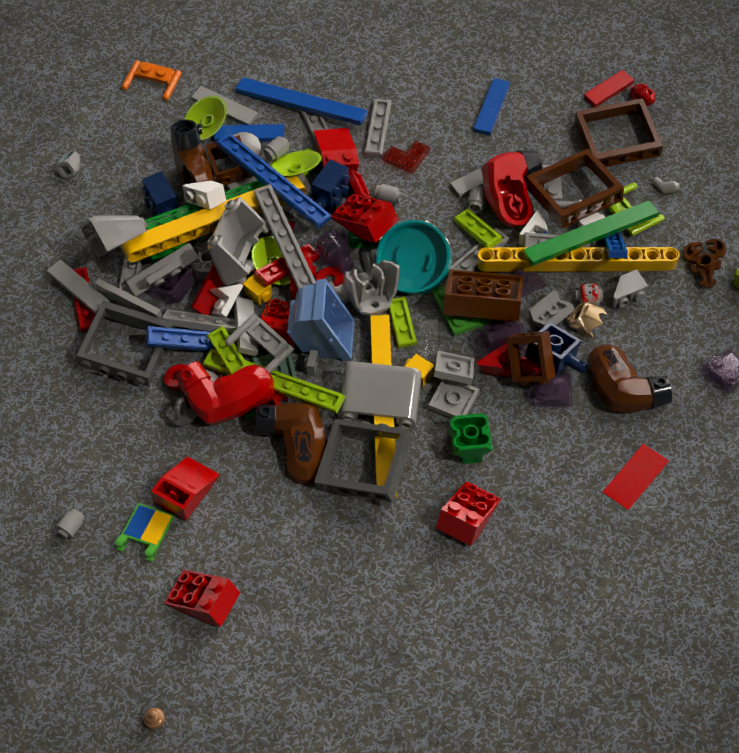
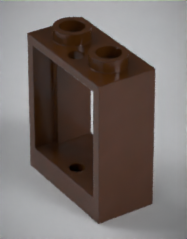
[205,135,253,186]
[506,331,556,385]

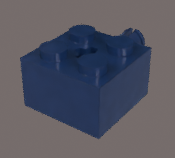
[312,159,351,214]
[141,171,178,217]
[525,322,588,376]

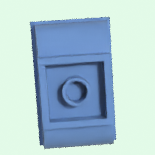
[287,279,355,361]

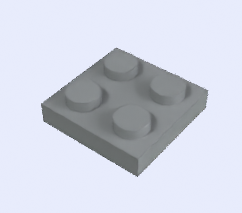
[433,351,475,385]
[428,380,480,418]

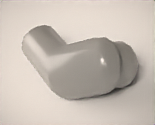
[652,177,680,194]

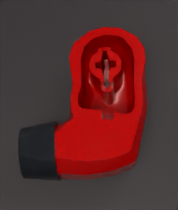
[481,150,542,228]

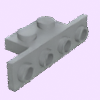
[127,243,199,297]

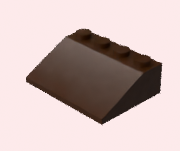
[443,269,524,322]

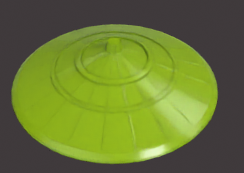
[184,95,227,141]
[270,150,321,176]
[252,235,290,285]

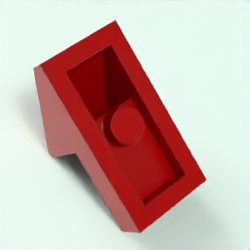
[476,343,510,377]

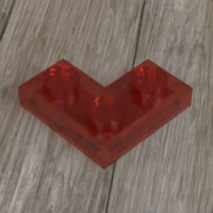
[383,140,431,174]

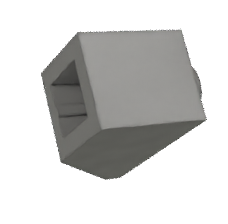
[612,269,648,309]

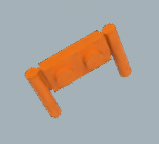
[121,60,182,101]

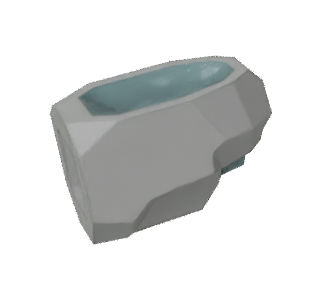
[56,150,80,179]

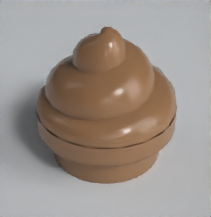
[143,708,165,729]

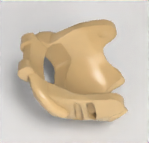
[566,302,607,339]

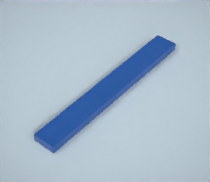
[235,77,368,126]
[216,133,331,229]

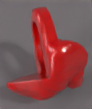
[630,84,655,106]

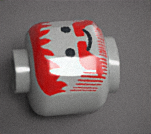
[575,284,603,306]

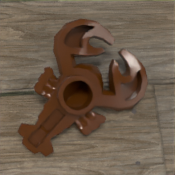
[683,238,726,289]

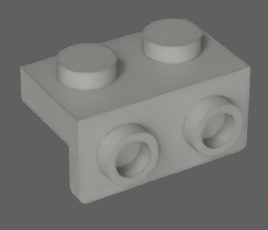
[528,290,575,329]

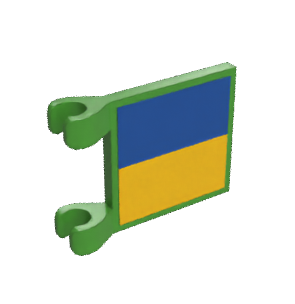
[115,503,175,562]

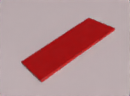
[603,443,669,510]

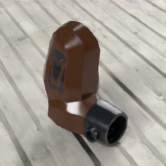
[170,119,215,185]
[586,344,672,413]
[256,403,327,485]

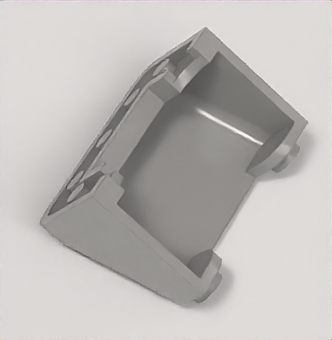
[207,196,269,286]
[80,215,147,258]
[338,361,421,429]

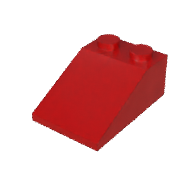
[313,128,359,172]

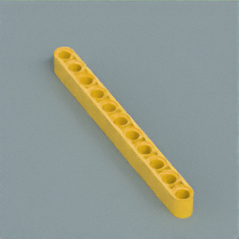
[120,175,307,262]
[477,247,679,272]
[370,315,397,499]

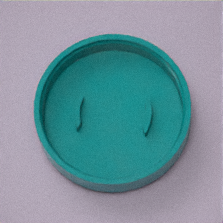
[376,220,452,295]

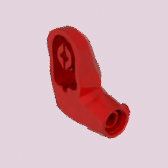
[175,362,274,426]

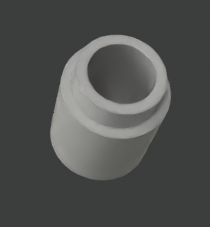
[263,136,289,161]
[374,184,402,204]
[467,186,487,213]
[55,509,84,539]

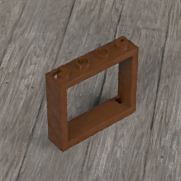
[575,98,663,167]
[527,149,624,229]

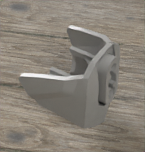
[343,260,400,316]

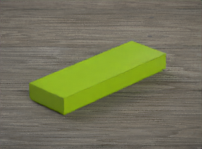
[454,209,502,248]
[389,297,417,348]
[207,326,248,374]

